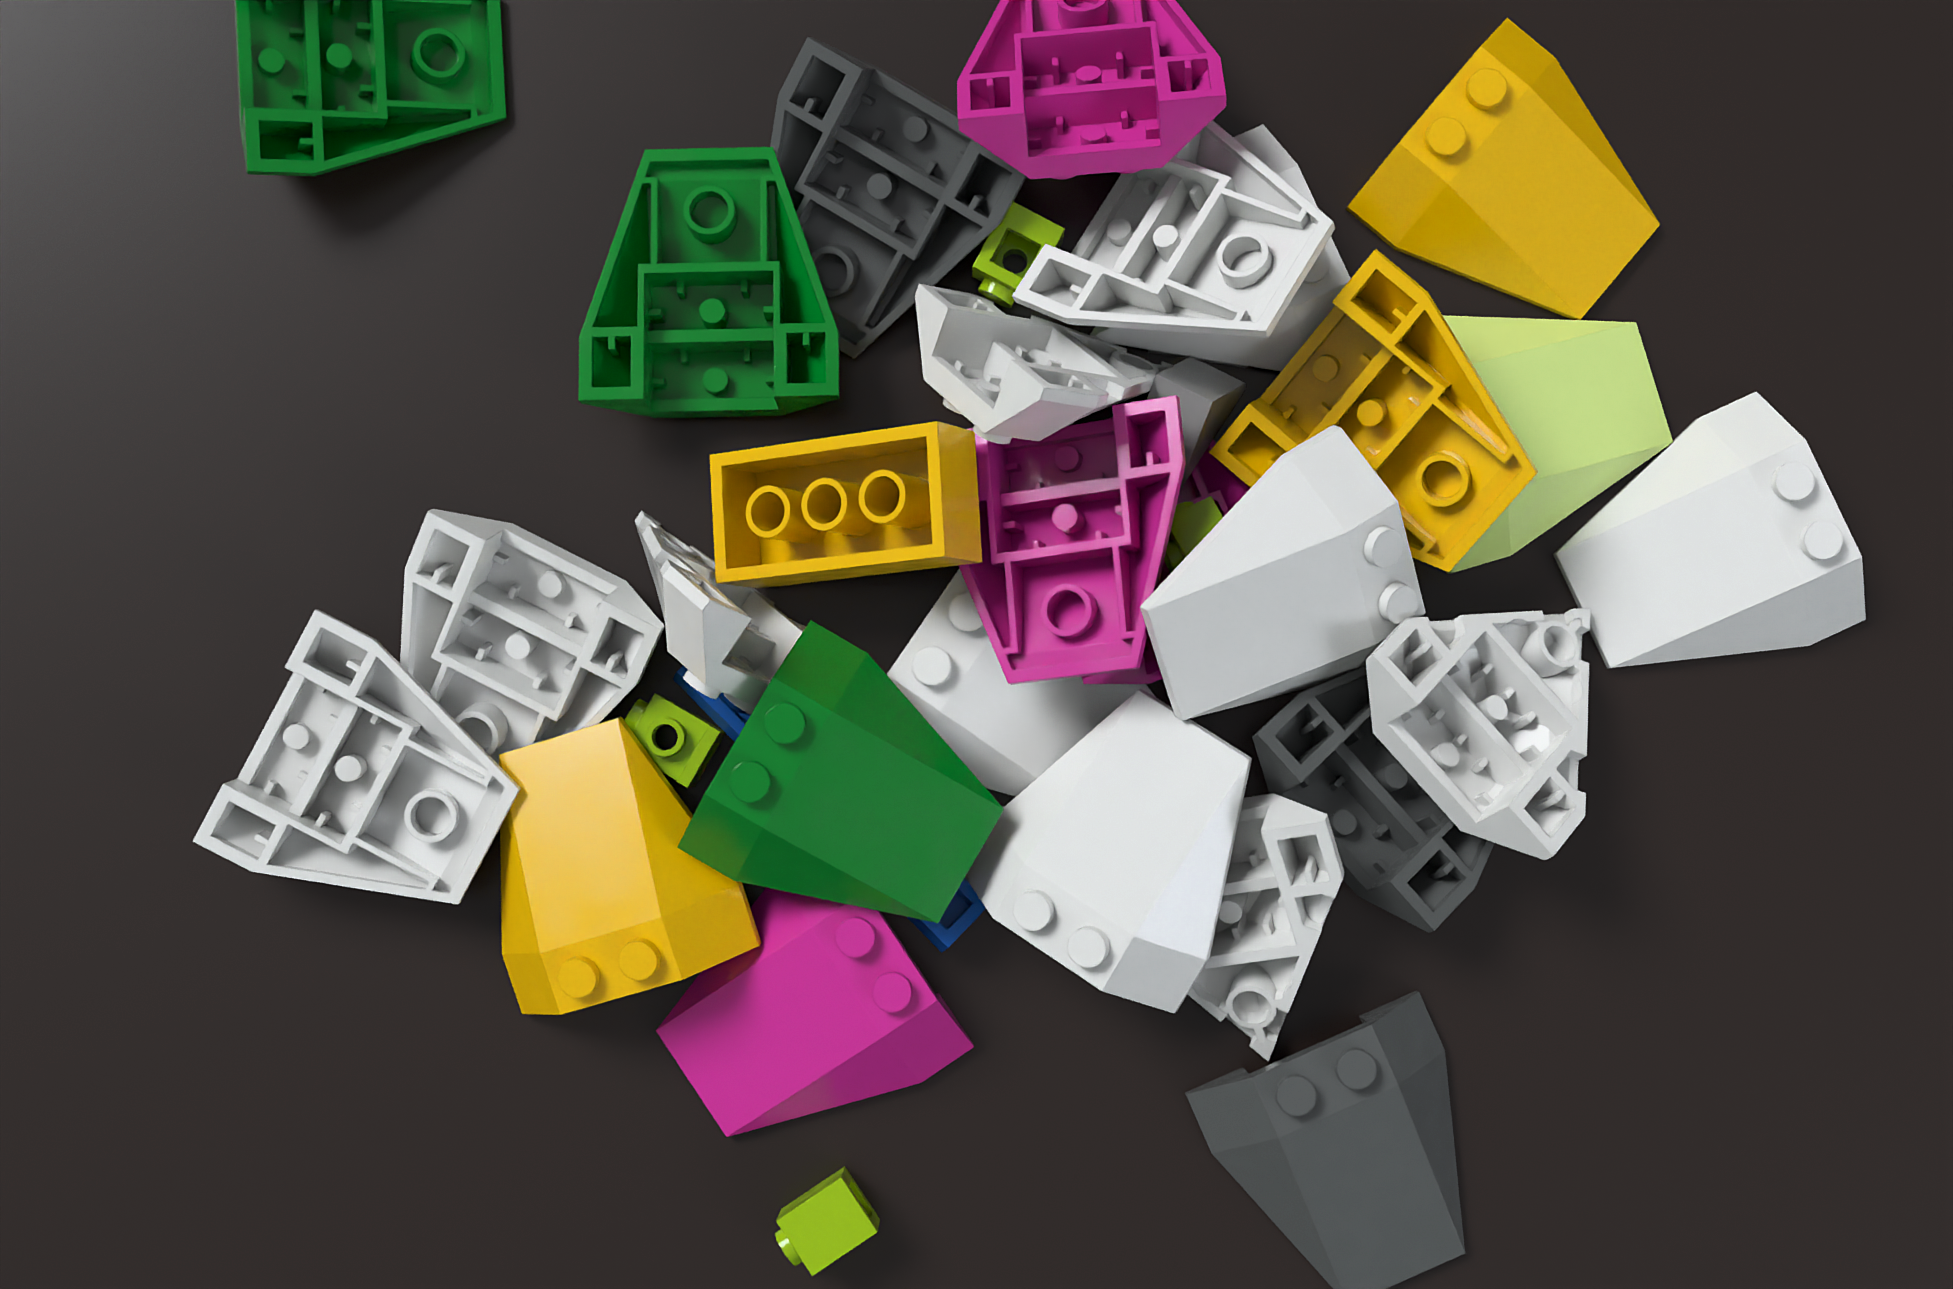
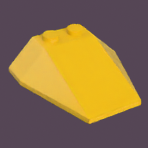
[1346,18,1660,320]
[1209,249,1538,572]
[499,717,762,1015]

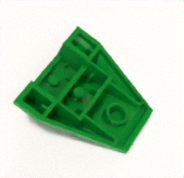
[234,0,506,176]
[578,147,840,418]
[677,620,1004,923]

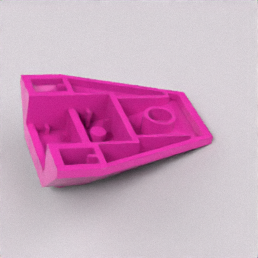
[957,0,1227,180]
[958,395,1186,685]
[656,887,974,1137]

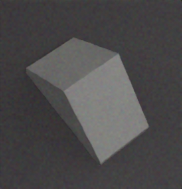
[1147,357,1246,488]

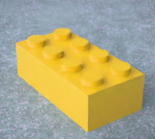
[710,421,982,588]

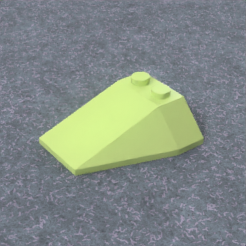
[1442,315,1673,574]

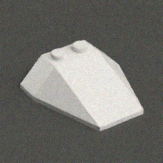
[1012,120,1335,338]
[1553,392,1866,668]
[1140,425,1426,720]
[400,509,665,765]
[887,569,1155,797]
[193,609,521,904]
[965,689,1252,1013]

